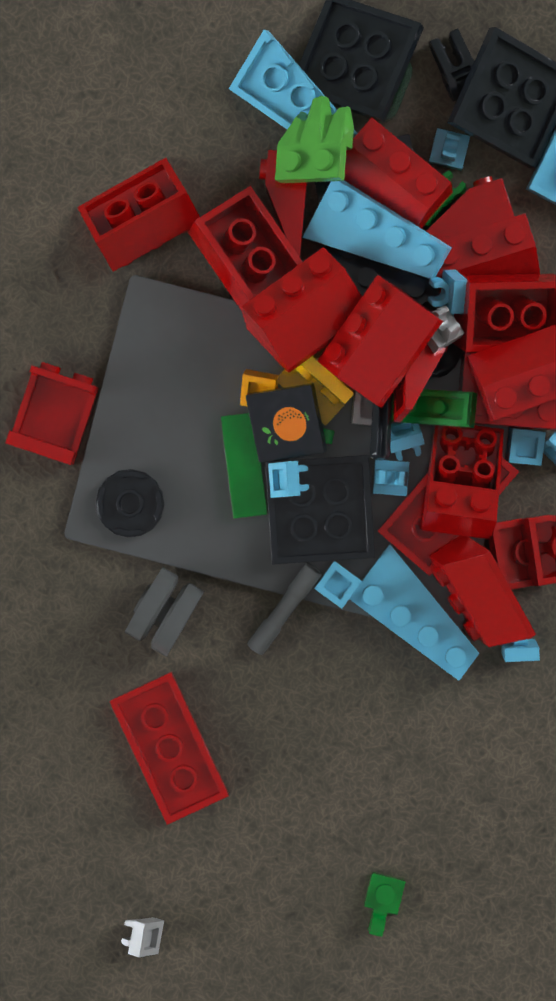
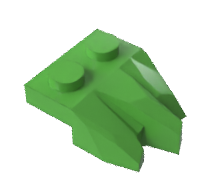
[275,96,354,183]

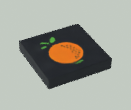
[245,383,327,463]

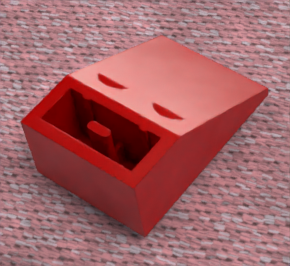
[422,425,504,539]

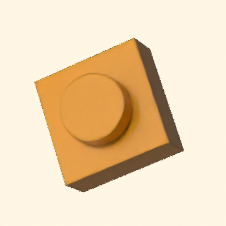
[240,369,279,407]

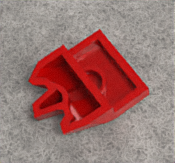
[489,515,556,590]

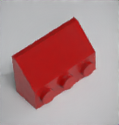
[344,117,453,229]
[77,157,200,272]
[436,213,540,294]
[241,247,362,373]
[317,275,443,408]
[467,325,556,422]
[430,535,536,647]

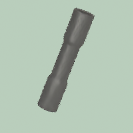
[247,563,322,655]

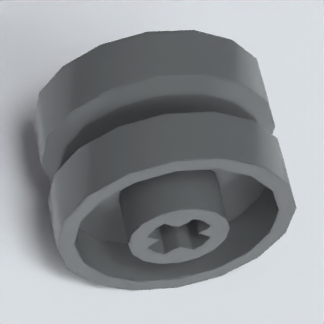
[125,567,205,657]

